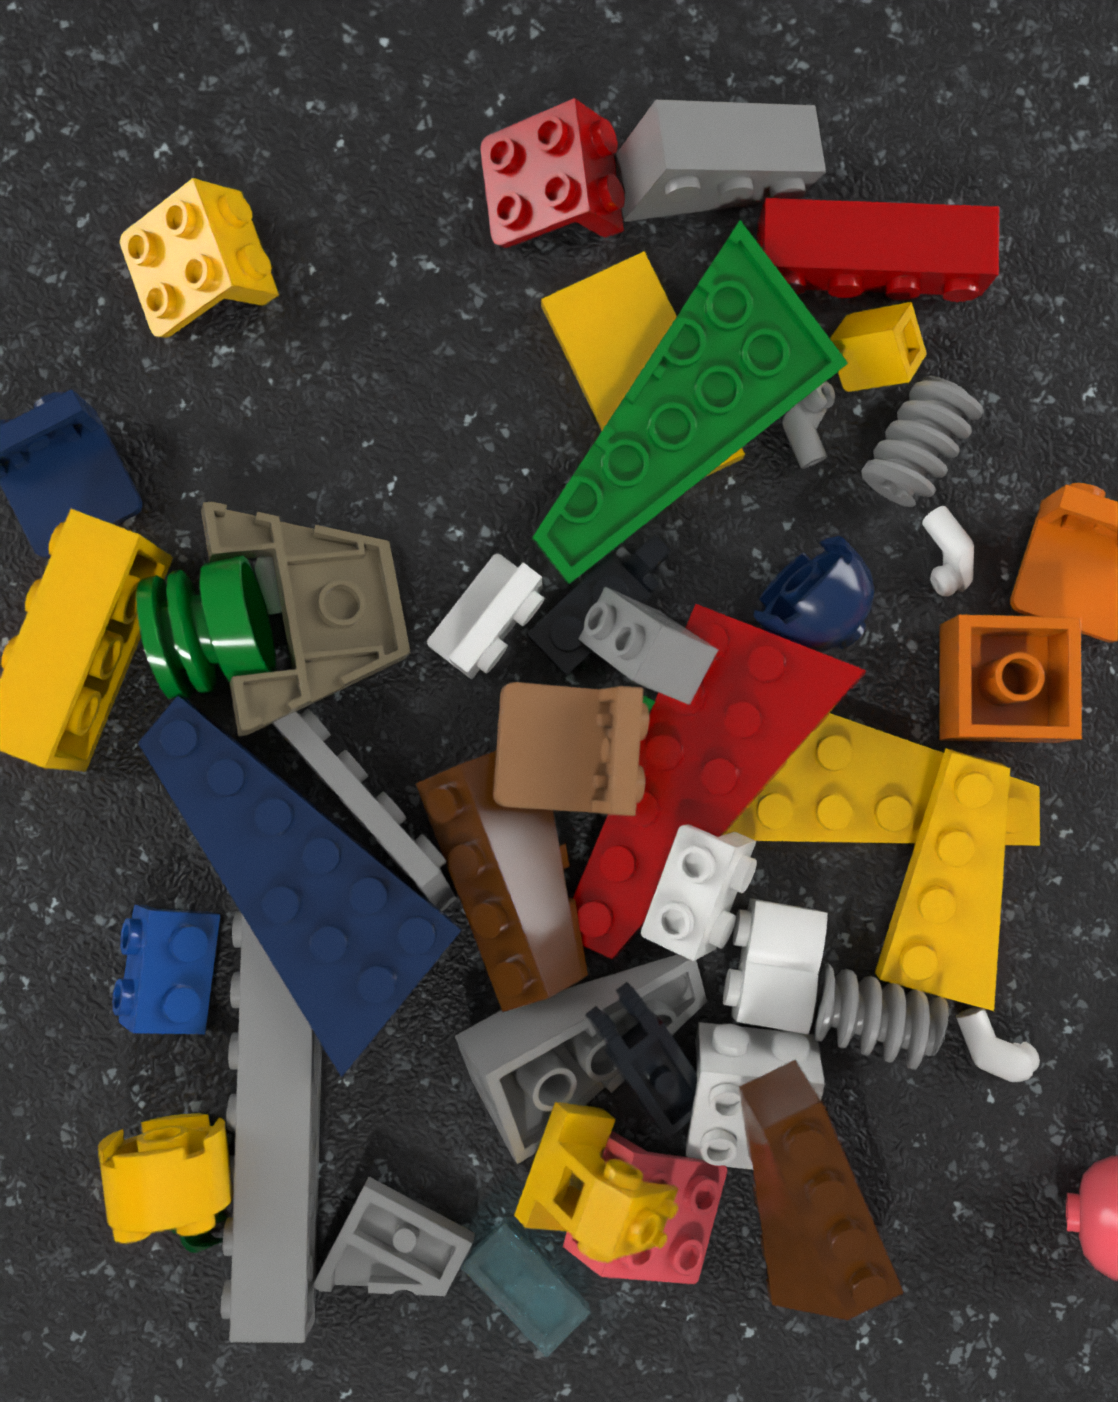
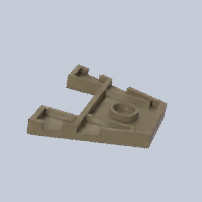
[201,502,411,736]

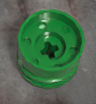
[136,555,277,701]

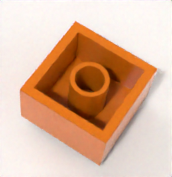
[939,615,1082,743]

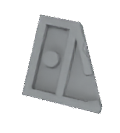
[312,1177,475,1296]

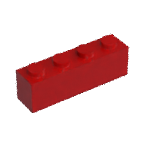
[757,198,999,302]

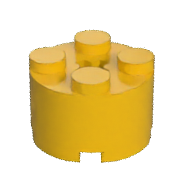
[98,1113,234,1243]

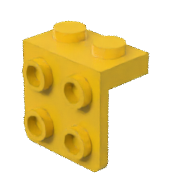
[120,178,279,338]

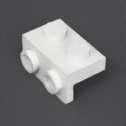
[427,554,544,680]
[641,824,757,961]

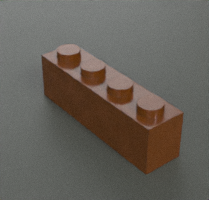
[416,750,588,1012]
[739,1060,904,1320]

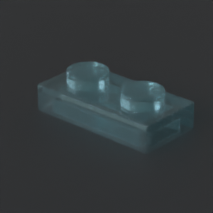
[461,1217,590,1358]

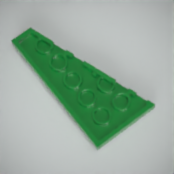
[532,220,848,584]

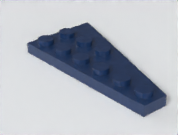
[138,696,463,1077]

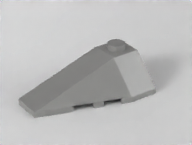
[455,954,707,1164]

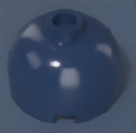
[753,536,874,652]

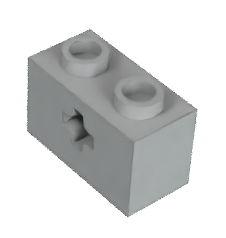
[579,587,718,704]

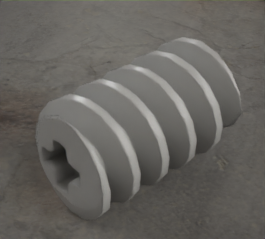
[861,375,984,507]
[812,963,949,1070]

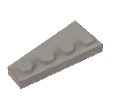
[273,709,457,911]

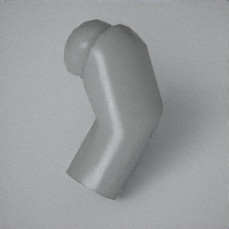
[782,381,835,469]

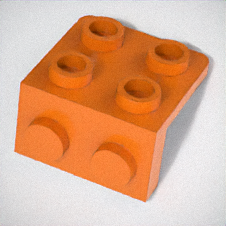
[1010,483,1118,643]

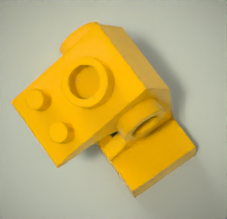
[514,1102,679,1263]

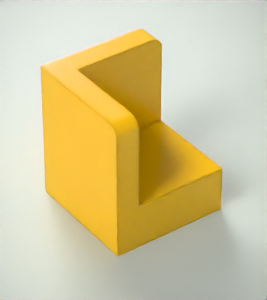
[830,302,927,392]

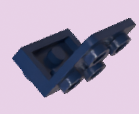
[0,389,143,559]

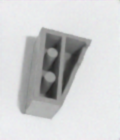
[614,100,826,222]

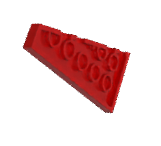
[573,604,866,959]

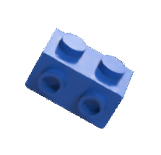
[112,904,220,1034]

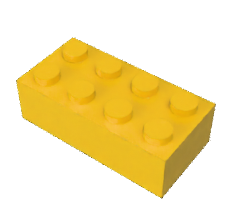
[0,509,173,772]

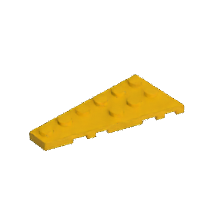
[722,713,1040,846]

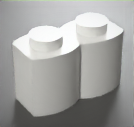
[723,898,828,1034]

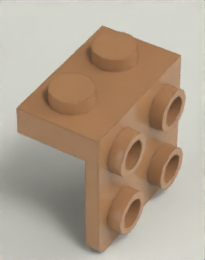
[494,682,649,816]

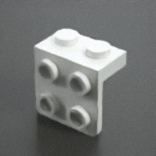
[686,1022,825,1170]

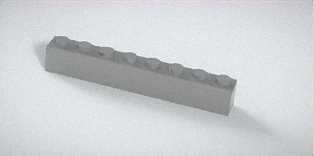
[221,911,322,1343]

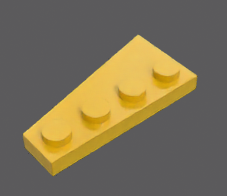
[875,749,1010,1011]

